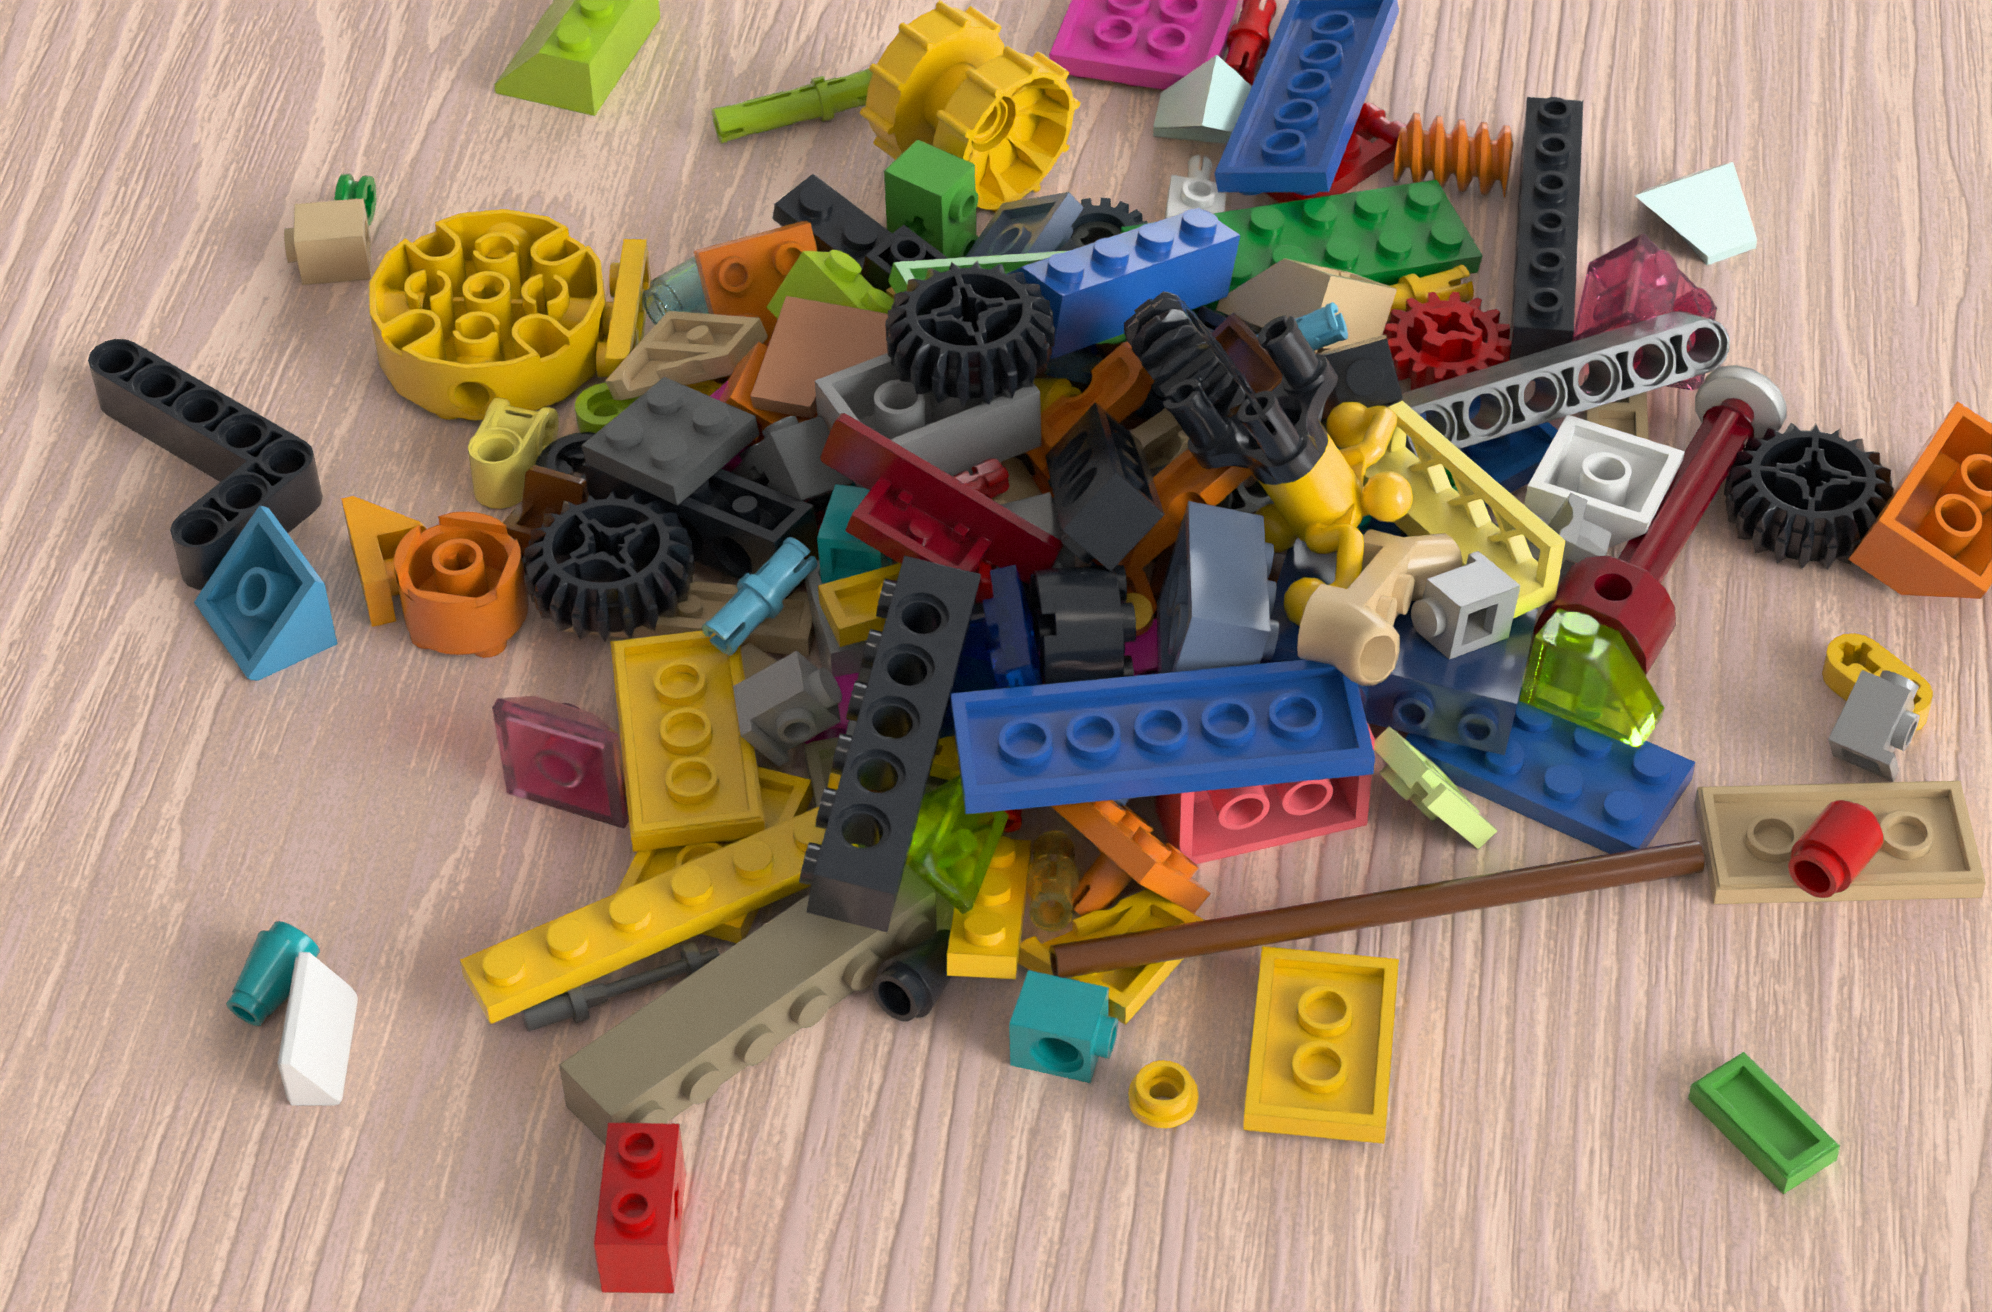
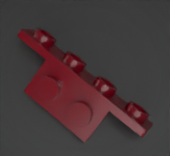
[820,413,1063,585]

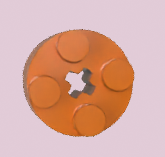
[394,512,529,658]

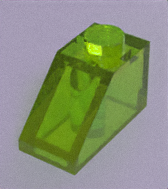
[1519,608,1665,749]
[906,775,1009,914]

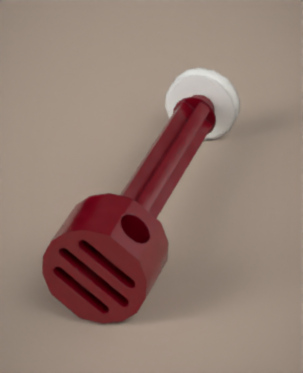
[1533,365,1787,698]

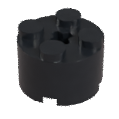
[1029,565,1136,685]

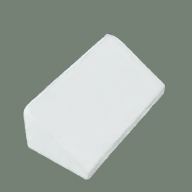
[277,952,358,1106]

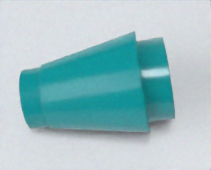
[226,921,320,1026]

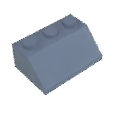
[1157,501,1279,674]

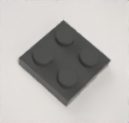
[582,377,759,505]

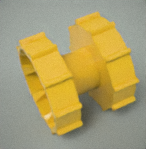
[859,0,1080,213]

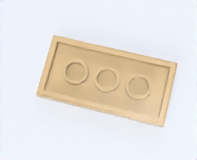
[1695,780,1986,904]

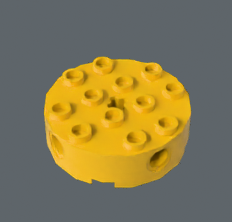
[369,209,608,421]

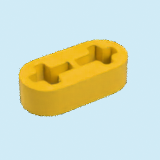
[1822,633,1933,732]

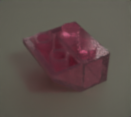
[1573,233,1717,391]

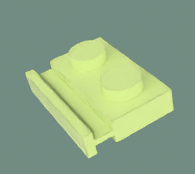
[1374,726,1497,849]

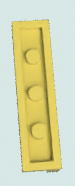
[1363,401,1565,618]

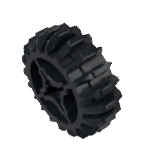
[885,261,1055,407]
[1124,291,1257,418]
[1724,423,1894,570]
[523,490,695,642]

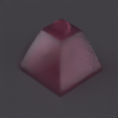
[492,696,629,829]

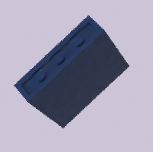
[1260,528,1538,755]

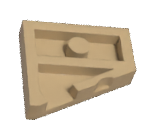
[605,311,768,400]

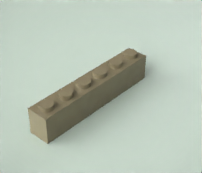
[559,865,937,1145]

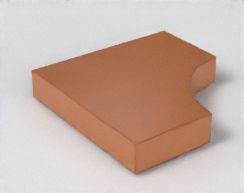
[751,296,888,419]

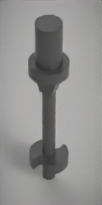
[521,942,720,1032]

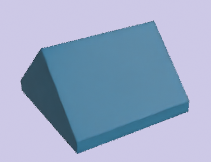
[194,505,337,681]

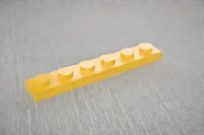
[460,807,859,1025]

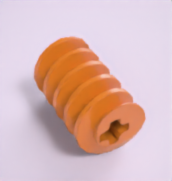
[1393,112,1514,198]

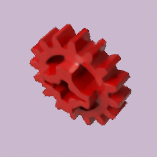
[1383,292,1512,391]

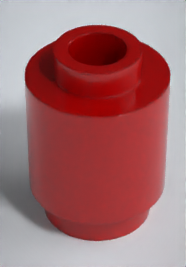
[1788,800,1884,898]

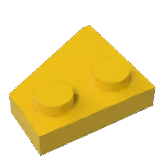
[1018,889,1204,1025]

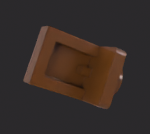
[502,465,587,559]

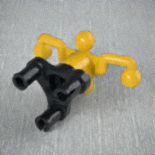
[1163,315,1413,627]

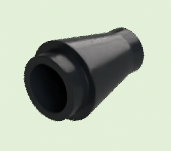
[872,929,952,1021]

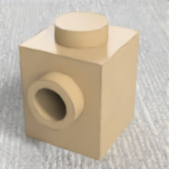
[284,198,371,285]

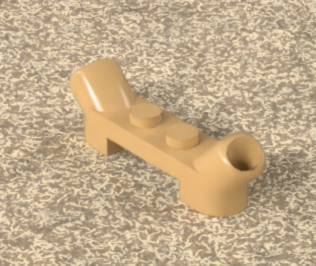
[1297,529,1462,686]

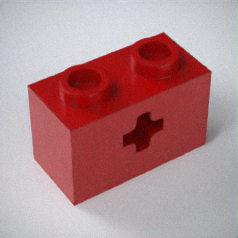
[594,1123,686,1294]

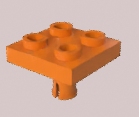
[693,221,817,346]
[1051,800,1211,916]

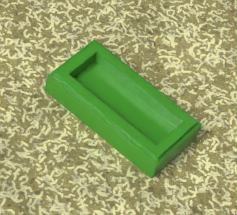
[1688,1052,1840,1194]

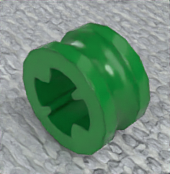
[334,174,377,226]

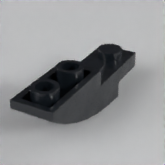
[772,174,949,293]

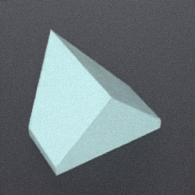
[1153,55,1252,144]
[1635,162,1757,265]

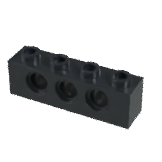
[1045,402,1164,571]
[582,462,819,599]

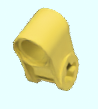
[468,397,559,509]

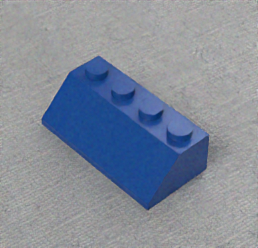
[1006,208,1240,359]

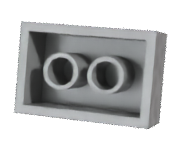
[815,353,1041,488]

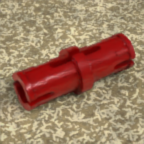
[1225,0,1277,86]

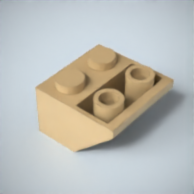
[1216,258,1397,354]

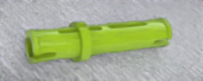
[711,68,873,143]

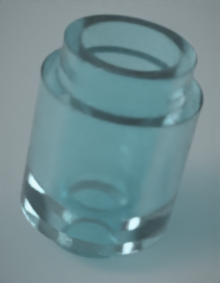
[642,256,709,325]

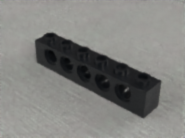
[1510,97,1584,381]
[799,555,981,932]

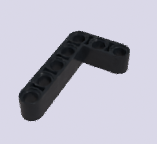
[88,339,323,590]

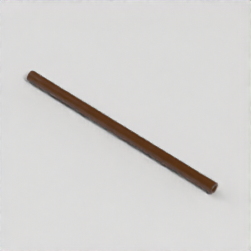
[1049,840,1705,978]

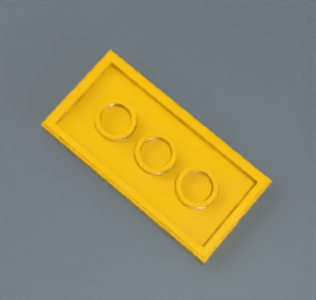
[610,630,765,852]

